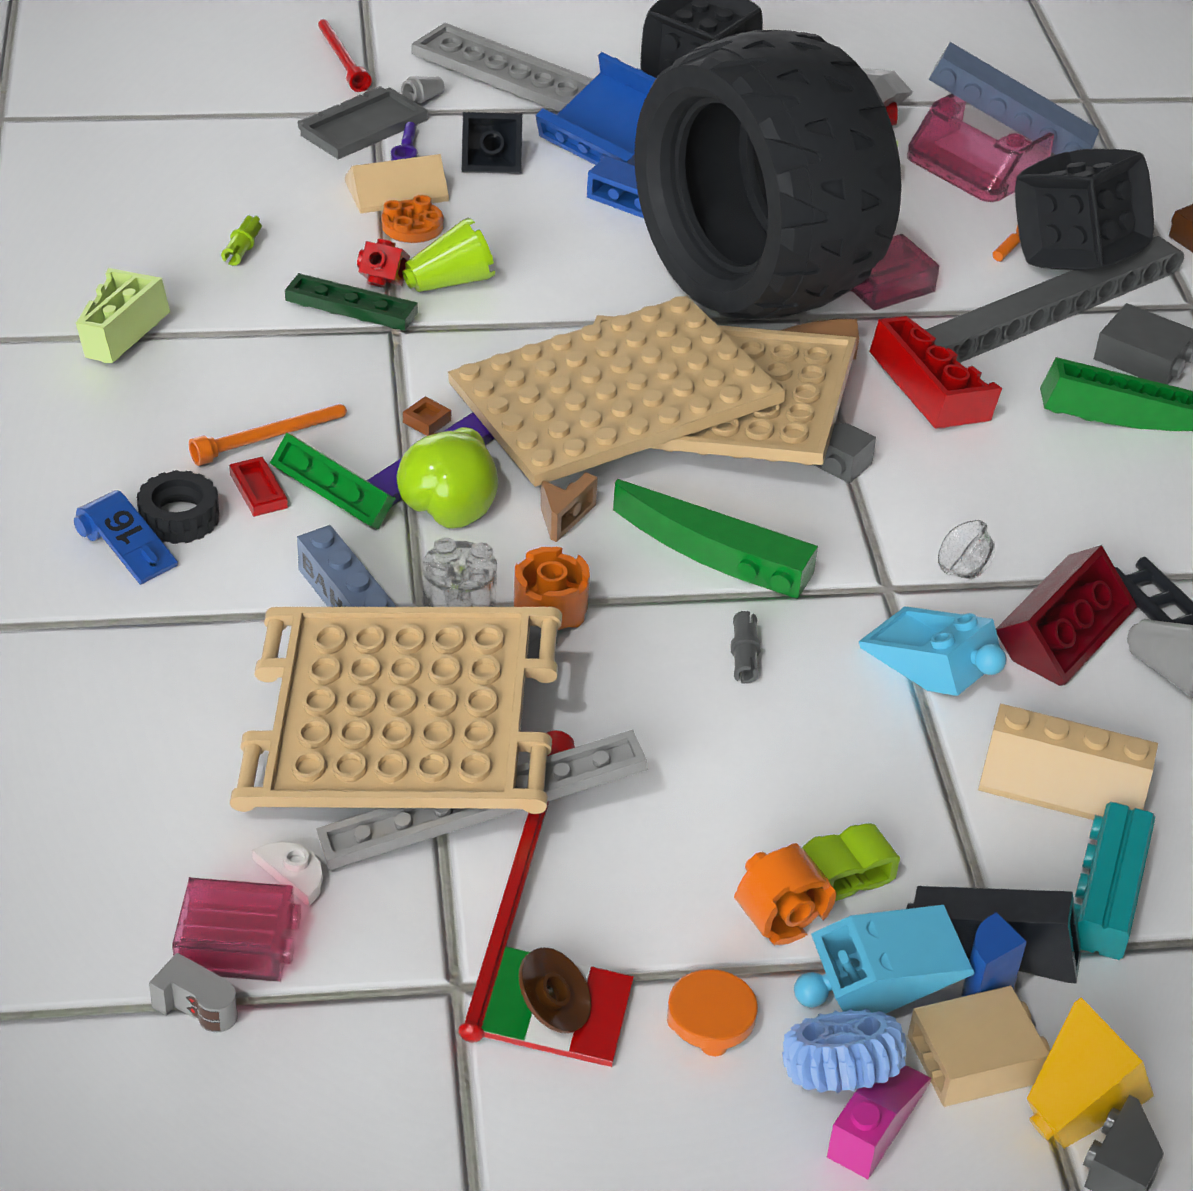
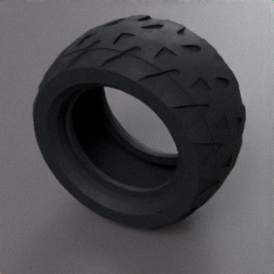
[634,30,902,319]

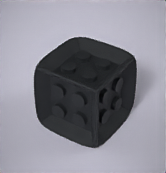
[640,0,763,78]
[1015,149,1154,270]

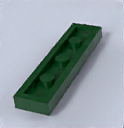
[285,273,418,331]

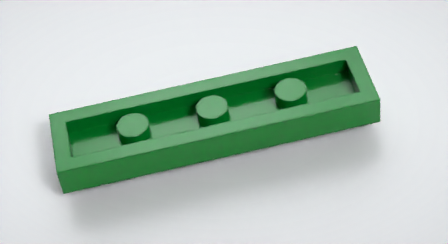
[270,432,396,530]

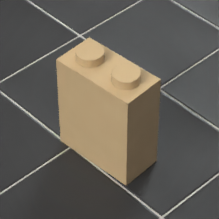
[907,985,1050,1107]

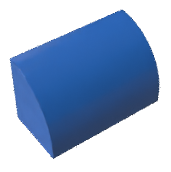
[961,912,1027,997]

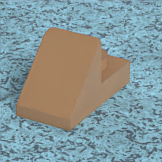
[541,472,598,542]

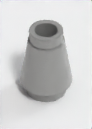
[401,76,445,104]

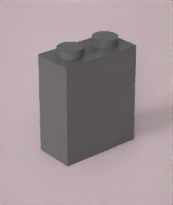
[1093,303,1193,385]

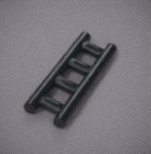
[1115,557,1193,625]

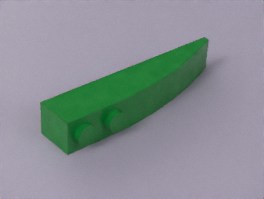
[1040,357,1193,431]
[613,479,818,599]

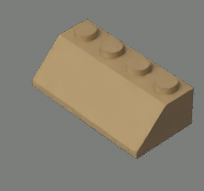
[978,703,1158,820]

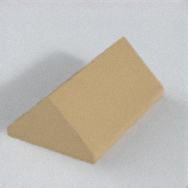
[345,154,449,214]

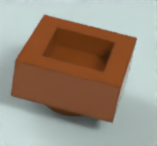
[403,396,451,436]

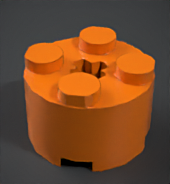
[514,547,590,630]
[734,843,837,945]

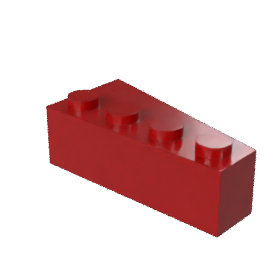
[869,316,1002,428]

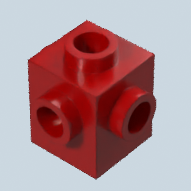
[357,239,410,288]

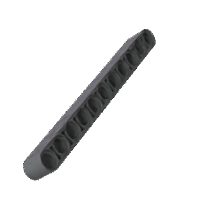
[926,236,1184,363]

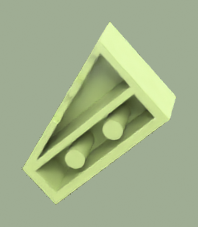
[76,268,170,363]

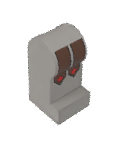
[149,953,238,1032]

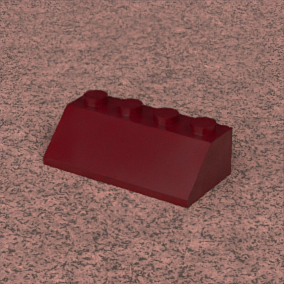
[996,545,1137,686]

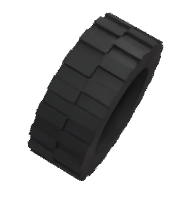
[137,470,220,544]

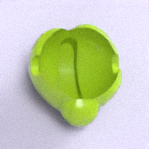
[397,427,499,528]

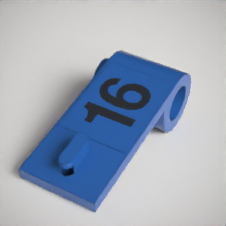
[74,490,178,585]

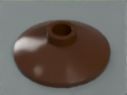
[519,947,591,1033]

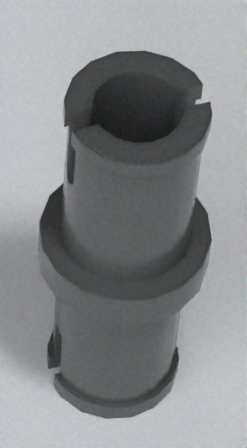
[731,611,761,683]

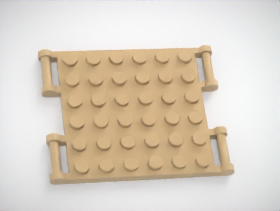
[230,607,562,814]

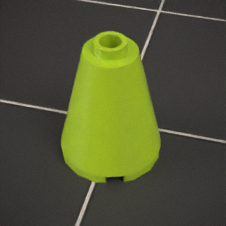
[402,217,495,292]

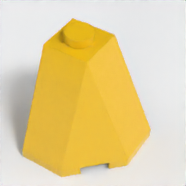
[1027,997,1154,1148]

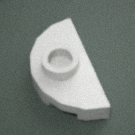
[252,841,323,907]

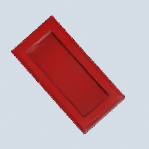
[229,457,288,517]

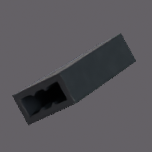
[906,886,1081,983]

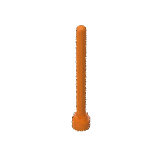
[189,404,347,466]

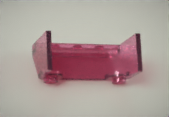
[907,93,1054,202]

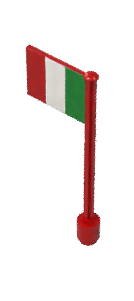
[458,730,634,1067]

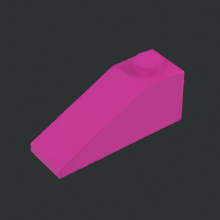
[827,1065,931,1179]

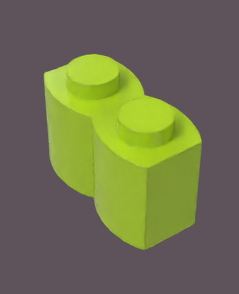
[802,823,900,901]

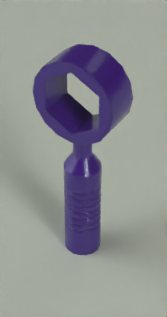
[391,122,417,161]

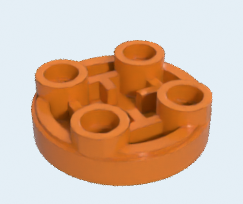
[382,195,444,243]
[667,969,758,1057]

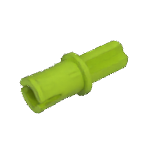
[221,215,262,266]

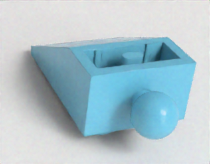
[859,606,1006,696]
[794,905,975,1014]

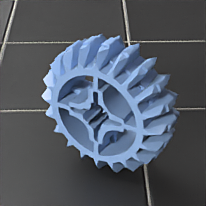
[782,1009,907,1094]

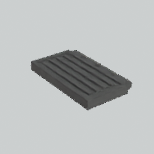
[297,86,428,160]

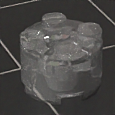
[423,538,497,607]

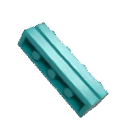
[1074,801,1156,960]

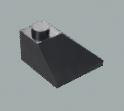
[461,112,522,174]

